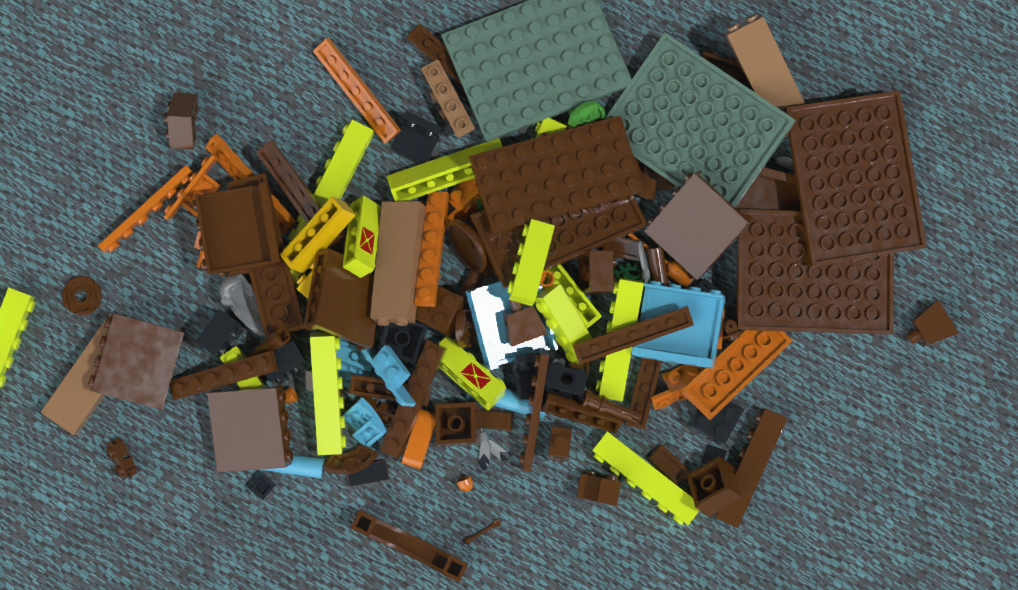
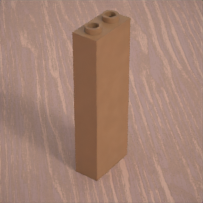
[724,14,805,137]
[370,201,426,326]
[41,313,120,435]

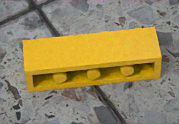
[280,196,356,273]

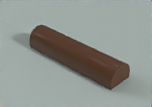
[349,374,431,406]
[541,392,623,433]

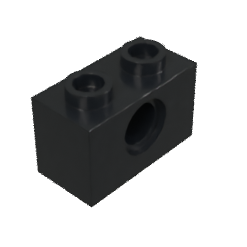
[544,362,589,401]

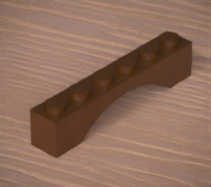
[351,510,469,582]

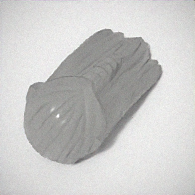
[220,275,265,336]

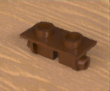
[723,318,744,341]
[359,396,397,424]
[105,438,137,481]

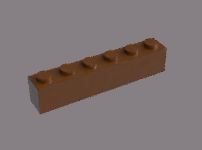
[714,408,788,528]

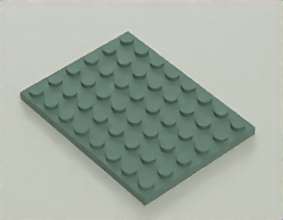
[441,0,633,143]
[604,33,796,207]

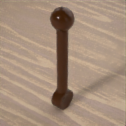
[464,519,501,545]

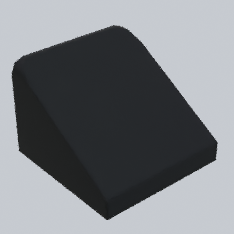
[701,444,727,464]
[245,470,276,500]

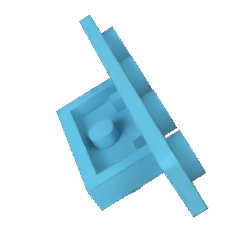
[361,345,416,407]

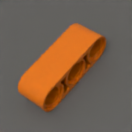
[401,409,436,470]

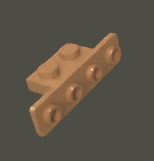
[421,60,475,138]

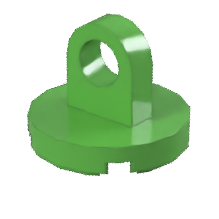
[568,101,605,129]

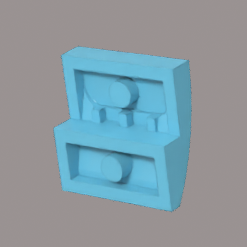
[337,341,373,389]
[342,397,386,447]

